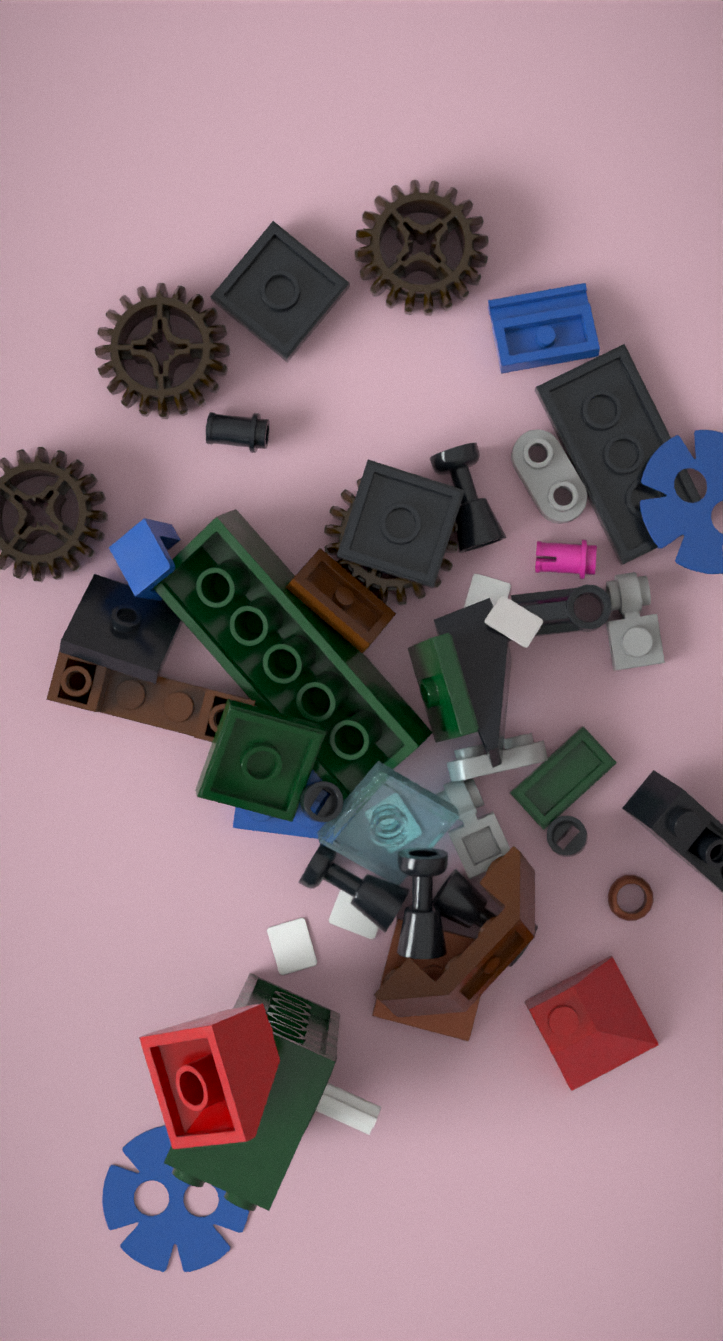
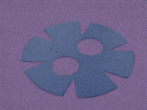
[640,430,723,574]
[102,1126,249,1272]

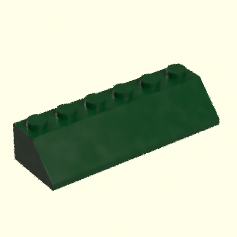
[153,509,433,809]

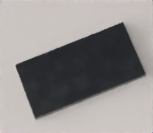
[535,344,701,565]

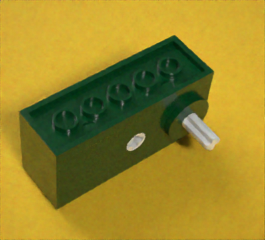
[164,973,381,1211]

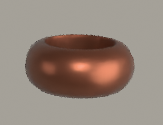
[608,875,654,921]

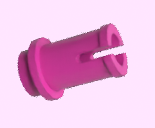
[535,539,597,579]

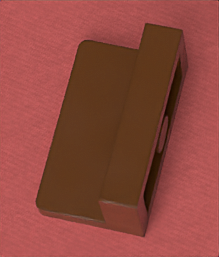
[286,548,396,654]

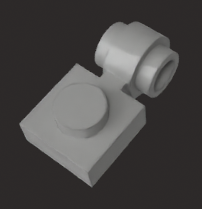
[606,572,665,671]
[436,778,510,879]

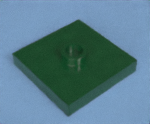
[408,633,479,743]
[195,699,326,822]

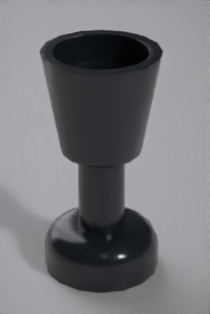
[430,443,507,553]
[298,839,410,933]
[397,848,448,959]
[432,869,538,967]

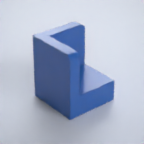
[109,518,180,601]

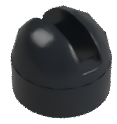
[300,781,343,822]
[547,816,588,857]

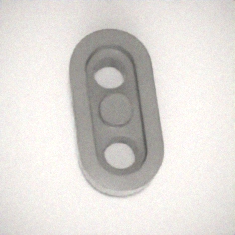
[511,430,587,524]
[447,733,548,782]

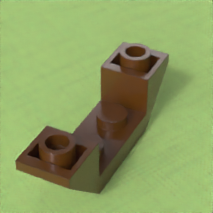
[46,652,256,742]
[374,846,535,1017]

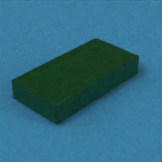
[509,726,617,830]

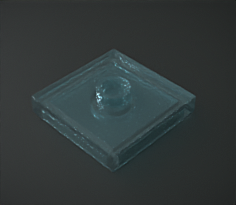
[317,761,460,885]

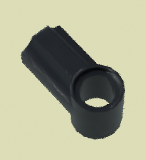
[511,584,612,636]

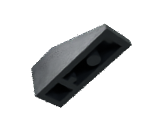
[434,598,512,768]

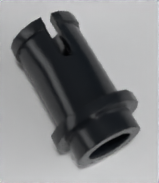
[206,412,270,453]

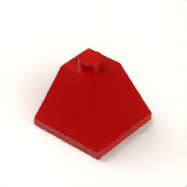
[524,956,659,1091]
[139,1003,280,1149]

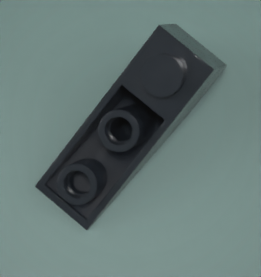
[622,770,723,893]

